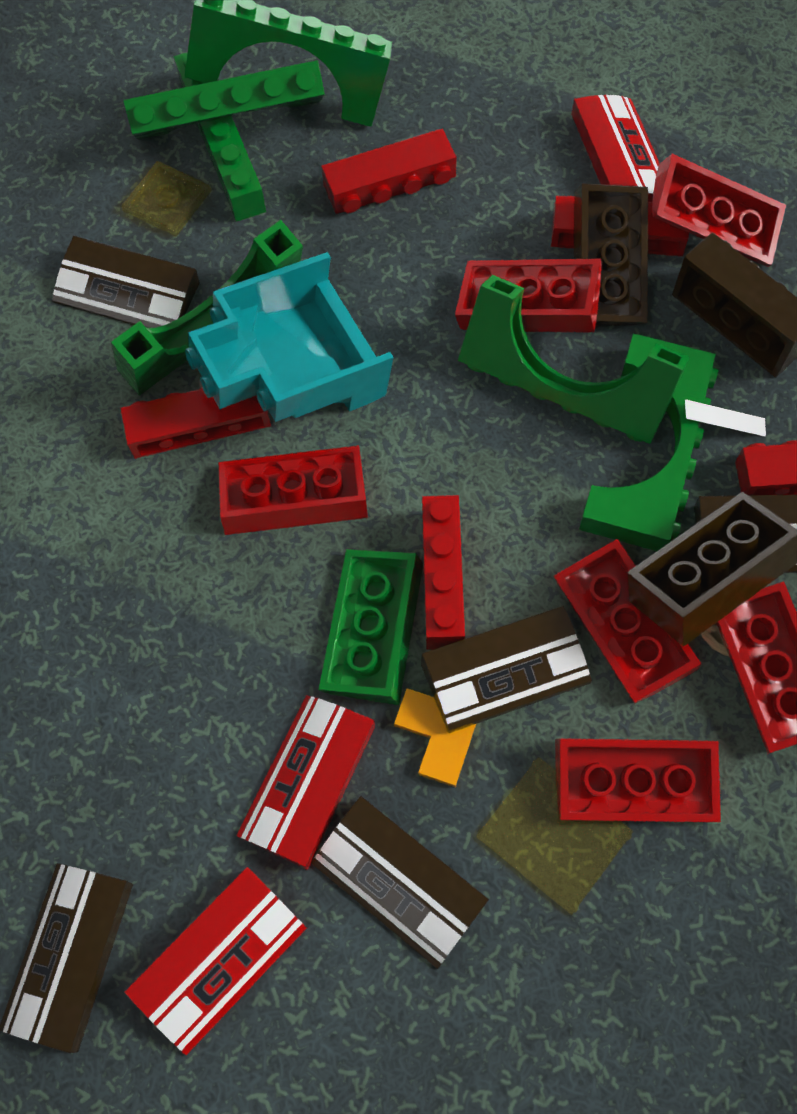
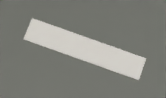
[685,400,766,436]

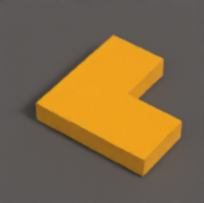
[394,688,476,787]

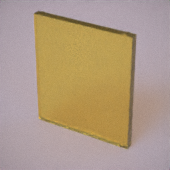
[476,757,634,915]

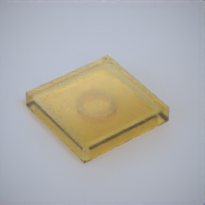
[121,161,211,237]

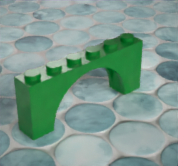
[184,0,392,127]
[123,60,325,140]
[111,219,303,396]
[458,275,690,444]
[579,333,718,551]

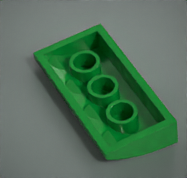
[319,549,423,705]

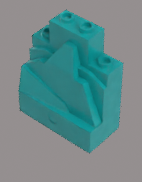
[185,252,394,422]

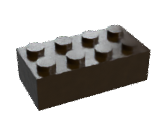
[672,232,797,378]
[627,492,797,647]

